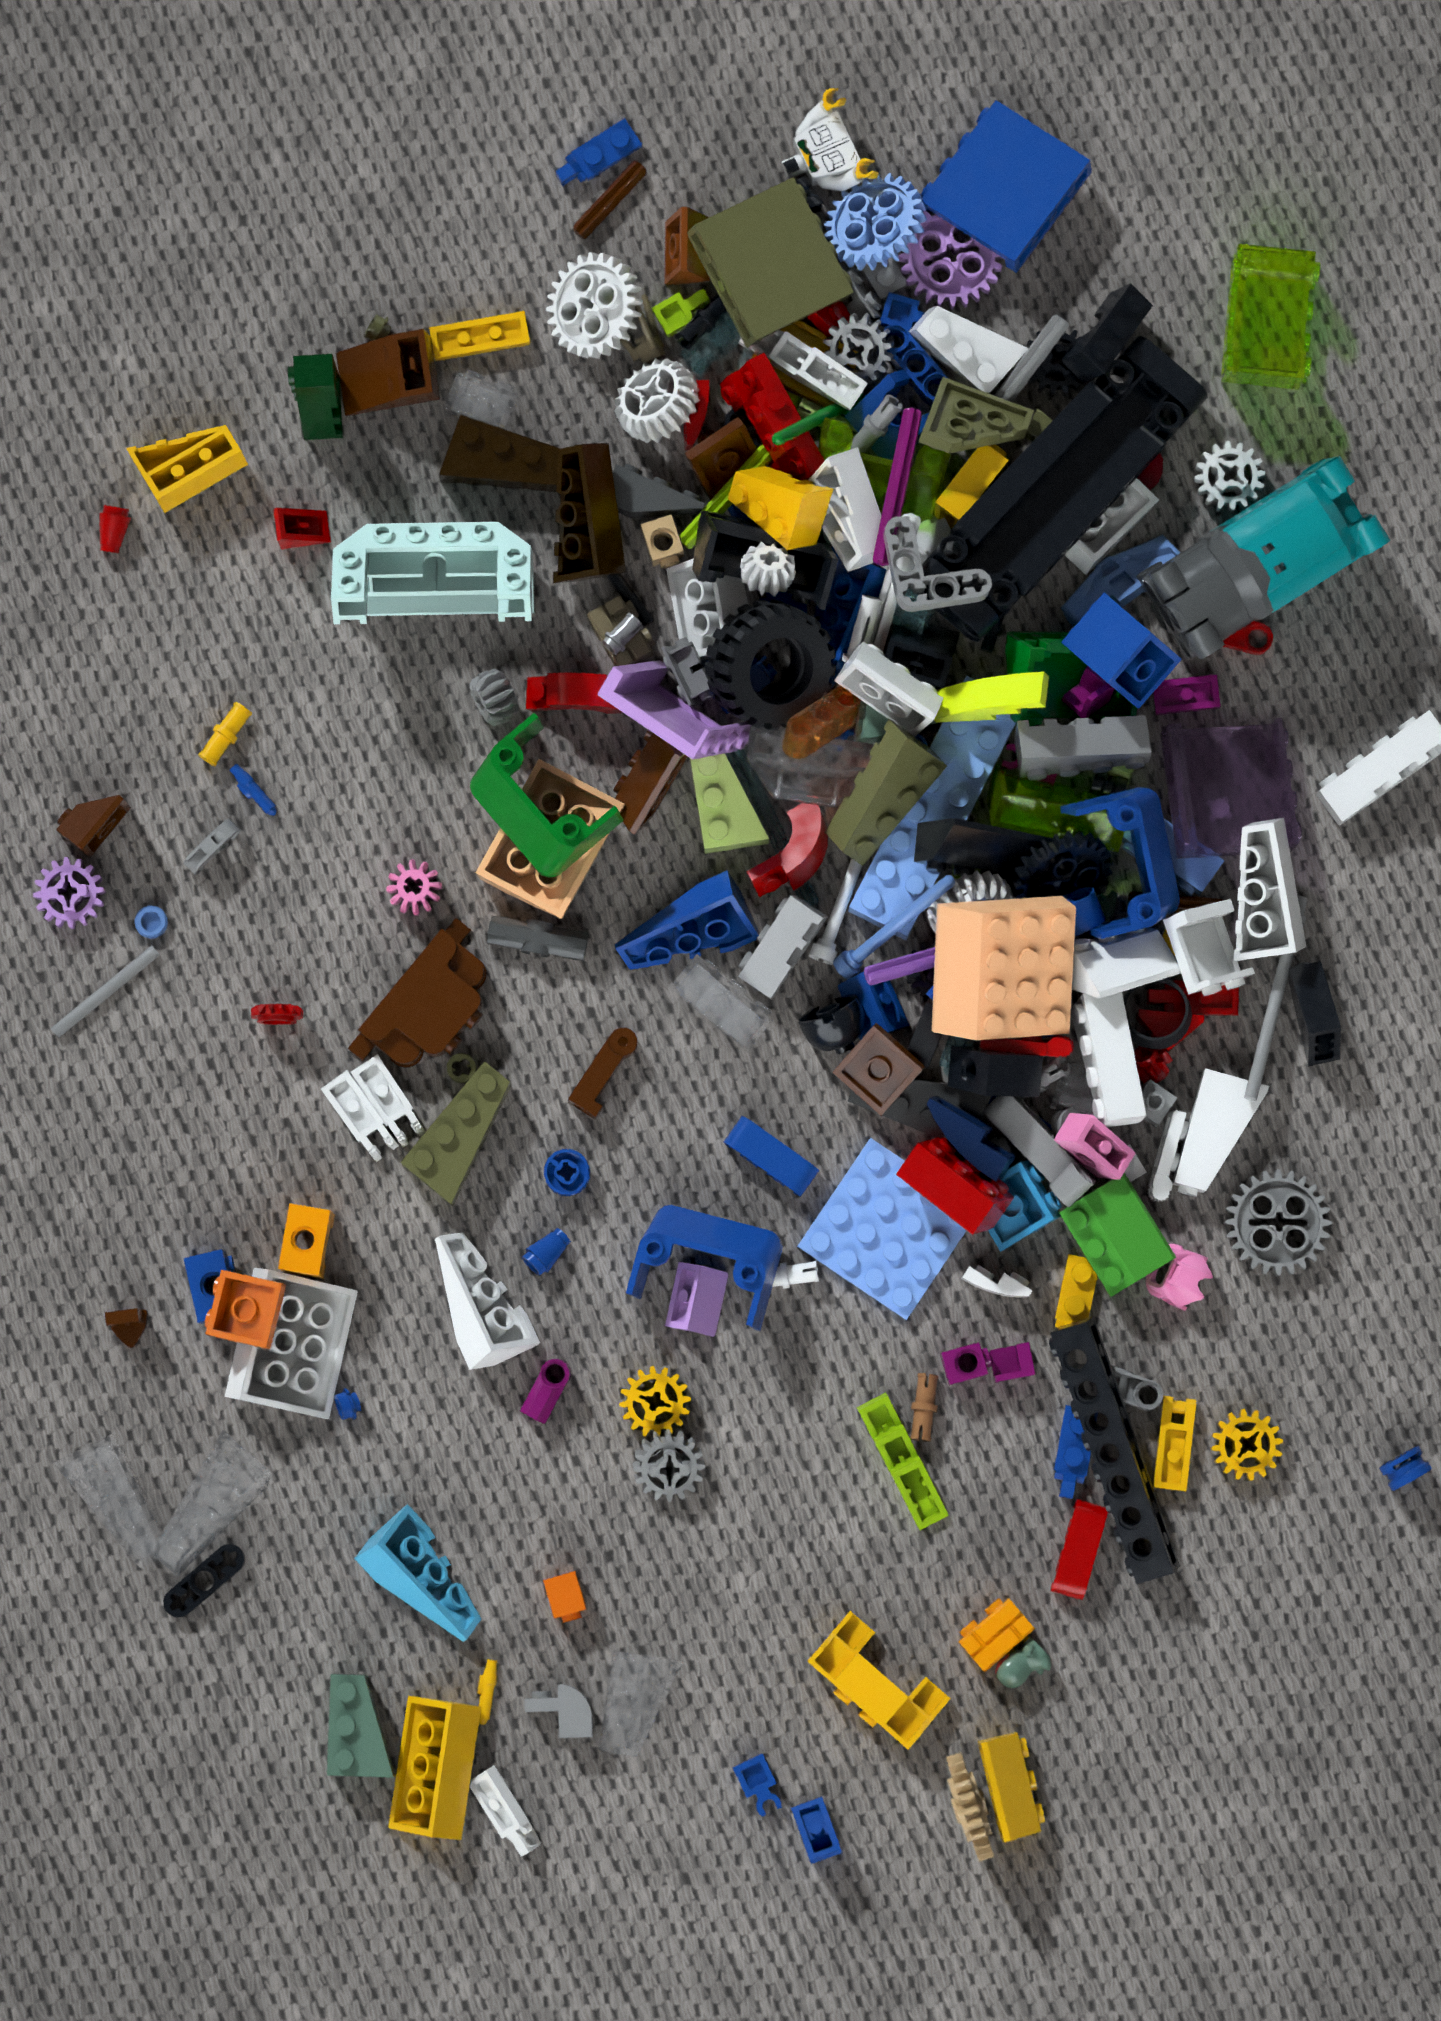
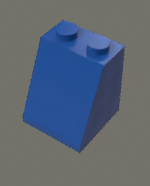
[1061,592,1182,709]

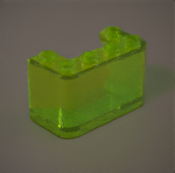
[1221,244,1320,390]

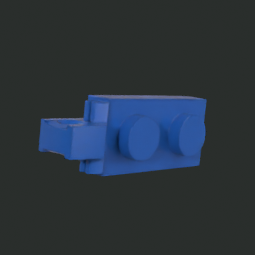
[555,118,642,186]
[1054,1405,1098,1499]

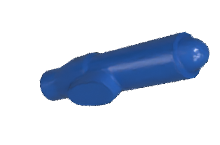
[229,764,277,816]

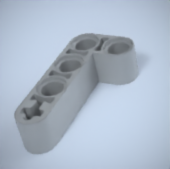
[983,1096,1096,1207]

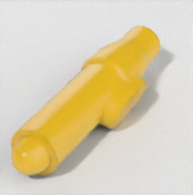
[477,1659,497,1725]

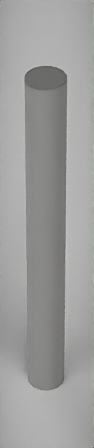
[50,945,160,1038]

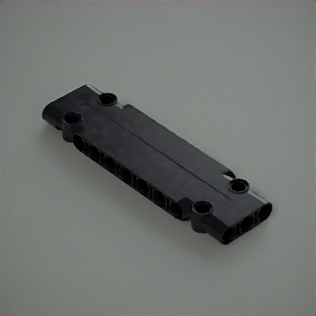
[918,336,1208,642]

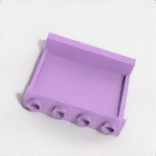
[597,660,752,760]

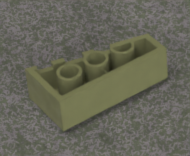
[825,719,947,866]
[400,1061,511,1207]

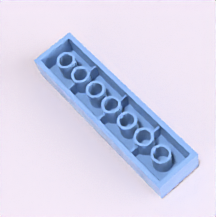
[848,676,1016,941]

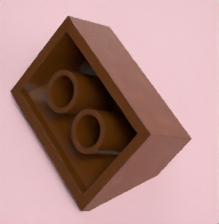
[613,730,688,835]

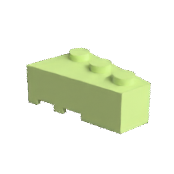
[690,753,769,854]

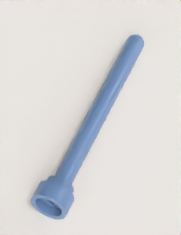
[833,875,955,979]

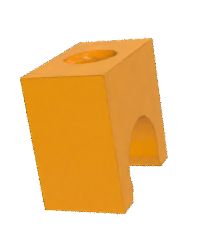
[278,1203,335,1279]

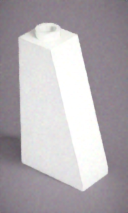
[1172,1068,1269,1197]

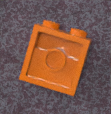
[205,1270,286,1350]

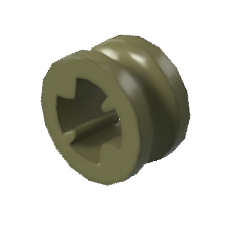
[447,1053,476,1083]

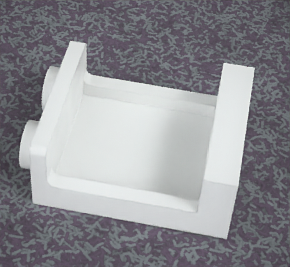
[1163,899,1255,996]

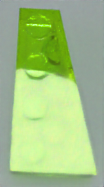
[987,765,1125,852]

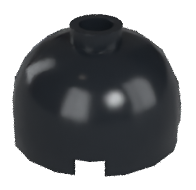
[798,994,866,1054]

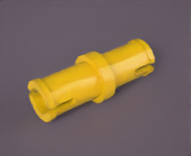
[198,702,252,766]

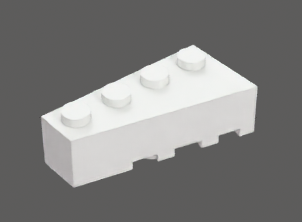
[1316,710,1441,826]

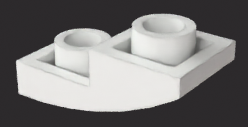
[961,1265,1032,1298]

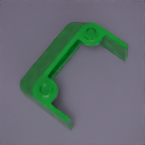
[470,713,624,877]

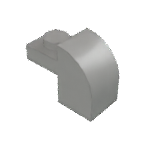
[525,1684,593,1738]

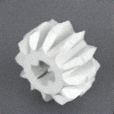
[740,542,796,597]

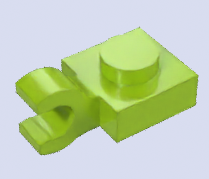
[651,289,710,338]

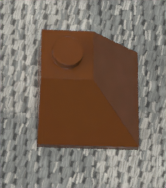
[56,795,131,858]

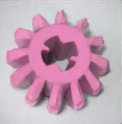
[386,859,442,916]

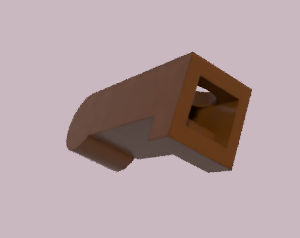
[568,1028,637,1120]

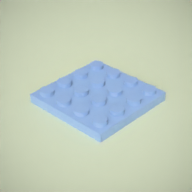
[797,1138,967,1320]

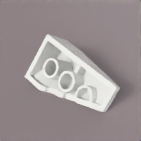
[435,1232,540,1370]

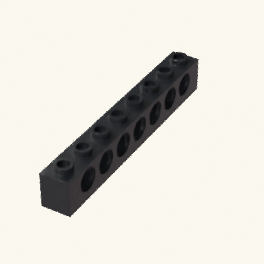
[1049,1316,1180,1584]

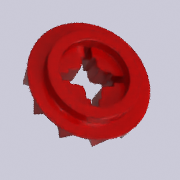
[251,1003,303,1025]

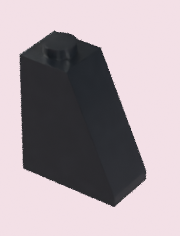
[1289,961,1341,1067]

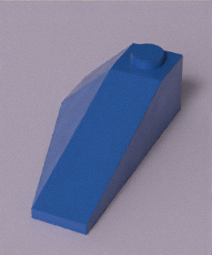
[615,870,760,970]

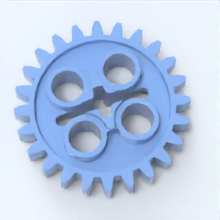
[824,173,927,271]

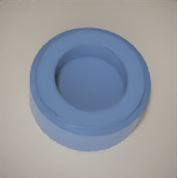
[135,905,168,939]

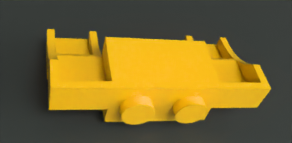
[807,1611,951,1750]

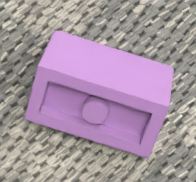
[665,1262,728,1337]

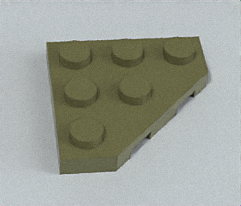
[919,377,1034,453]

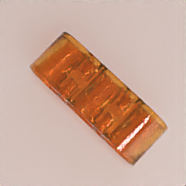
[782,686,861,759]

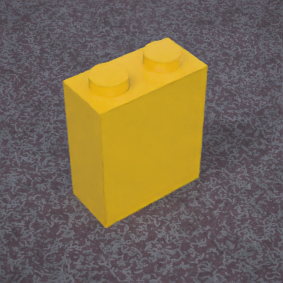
[934,444,1009,529]

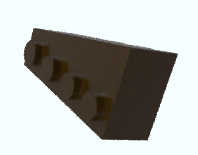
[439,415,561,492]
[553,443,626,583]

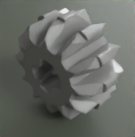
[470,668,519,726]

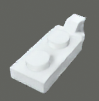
[470,1765,541,1857]

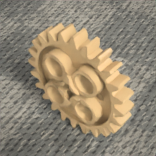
[946,1752,994,1862]

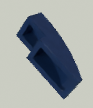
[927,1096,1015,1182]

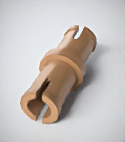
[910,1373,939,1442]

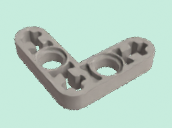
[884,517,992,612]

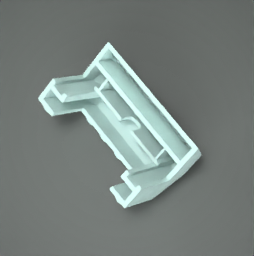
[331,522,534,624]

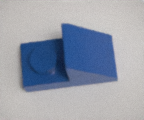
[791,1797,842,1864]

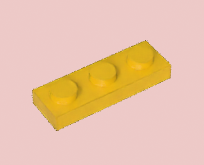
[429,311,530,362]

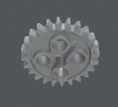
[1224,1169,1332,1277]

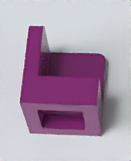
[1062,666,1115,718]
[989,1342,1035,1383]

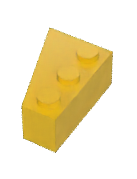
[126,425,248,513]
[728,466,833,550]

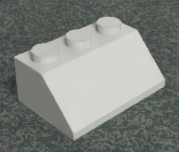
[666,558,748,660]
[834,642,943,737]
[1072,927,1181,999]

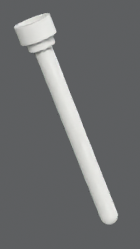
[809,858,862,965]

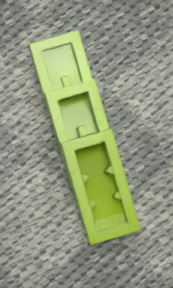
[856,1392,949,1531]

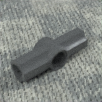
[487,916,589,961]

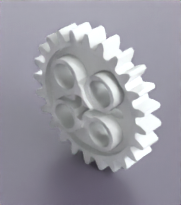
[546,252,643,359]

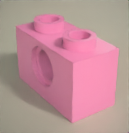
[1054,1113,1136,1180]

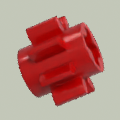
[1134,1046,1173,1084]

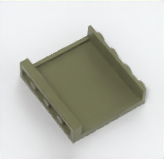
[687,177,854,348]

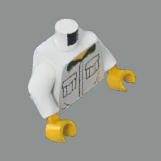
[781,88,879,191]

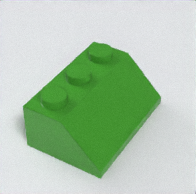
[1059,1173,1176,1297]

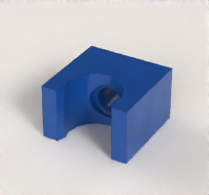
[845,369,929,466]

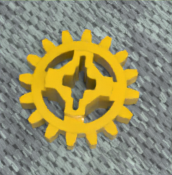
[619,1366,691,1437]
[1210,1409,1283,1481]

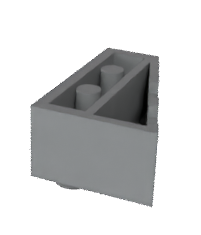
[738,895,828,999]

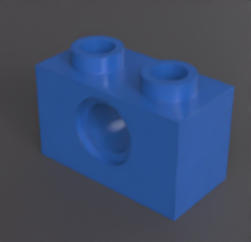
[183,1249,236,1324]

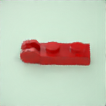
[980,1035,1075,1058]

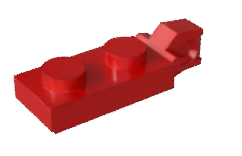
[1147,980,1239,1016]

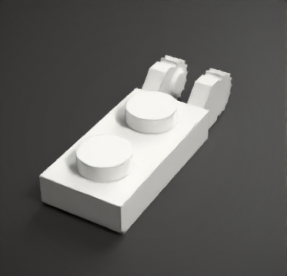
[350,1054,426,1147]
[321,1070,399,1162]
[1147,1110,1189,1202]

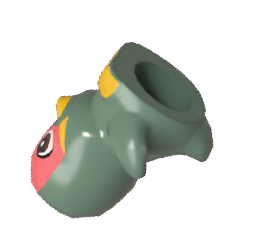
[995,1636,1051,1688]

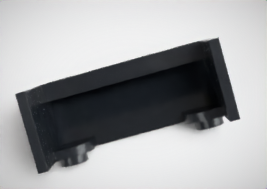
[692,511,839,610]

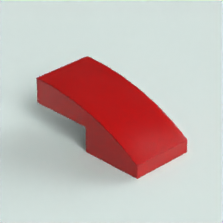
[683,380,709,451]

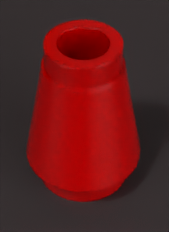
[99,505,131,554]

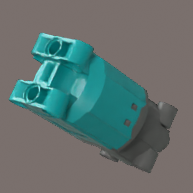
[1136,455,1390,660]

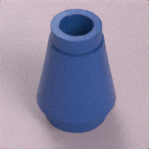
[522,1228,571,1276]

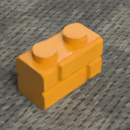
[958,1598,1035,1672]

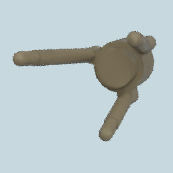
[620,294,666,364]

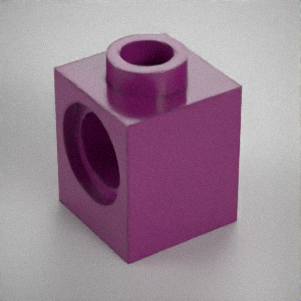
[940,1342,992,1385]

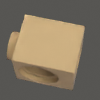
[641,514,684,569]

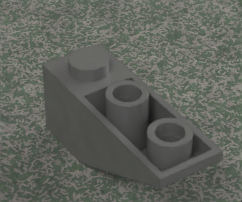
[613,464,705,518]

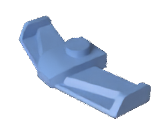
[1061,535,1181,627]

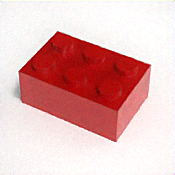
[896,1137,1015,1235]

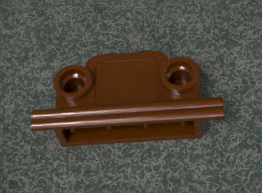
[348,918,486,1068]

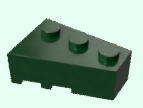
[288,354,343,440]

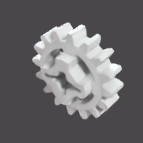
[1194,441,1265,513]

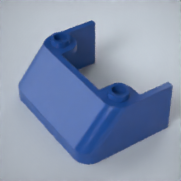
[1060,787,1180,939]
[626,1205,783,1331]

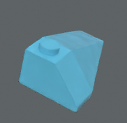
[354,1504,481,1642]

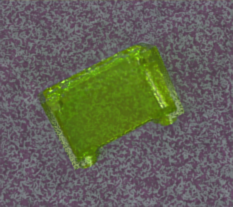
[818,418,951,522]

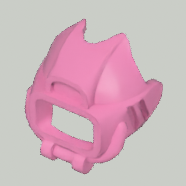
[1146,1244,1213,1311]

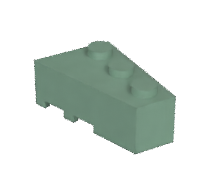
[327,1674,396,1778]

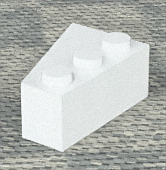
[909,306,1029,393]
[809,447,881,572]

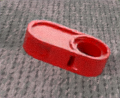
[1223,621,1273,655]

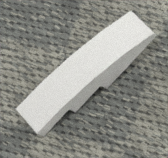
[738,330,868,411]

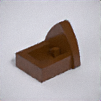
[105,1308,148,1348]

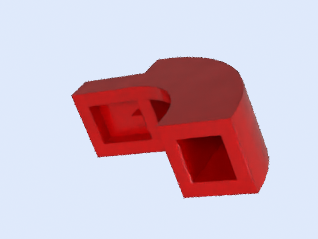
[526,672,623,714]
[746,796,828,898]

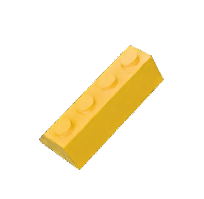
[388,1695,481,1840]

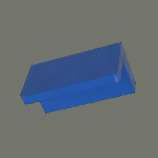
[838,971,909,1040]

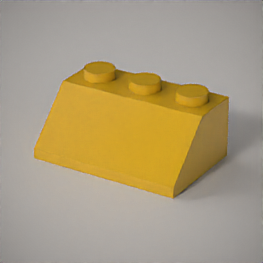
[977,1732,1045,1842]

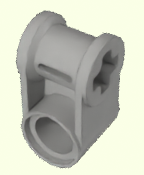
[1111,1365,1163,1411]

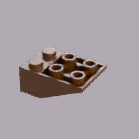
[336,329,440,416]

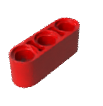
[1050,1499,1108,1600]

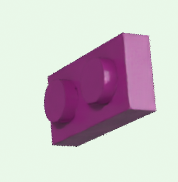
[1152,674,1221,715]

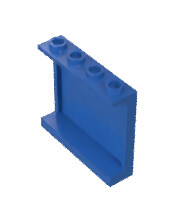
[921,100,1092,273]

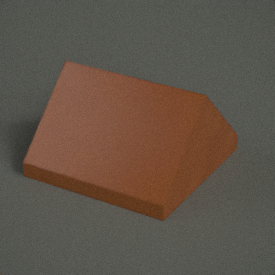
[664,207,710,285]

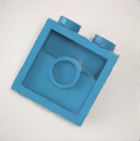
[988,1160,1062,1252]

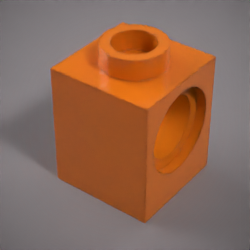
[543,1571,587,1623]

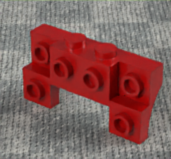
[719,352,825,480]

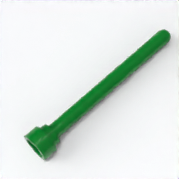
[772,393,864,446]

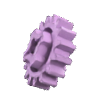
[33,857,106,929]

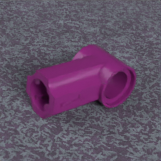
[520,1359,571,1424]

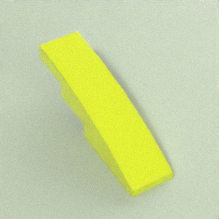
[934,672,1049,723]

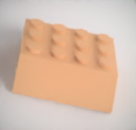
[932,896,1076,1040]

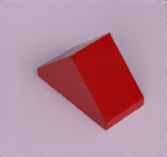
[273,508,331,549]
[1136,1009,1205,1052]

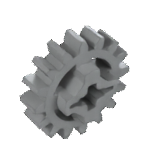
[823,313,894,382]
[632,1429,705,1502]

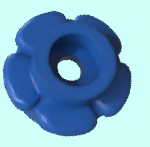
[334,1388,361,1420]

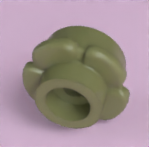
[364,314,392,341]

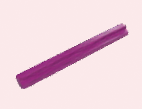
[872,408,922,566]

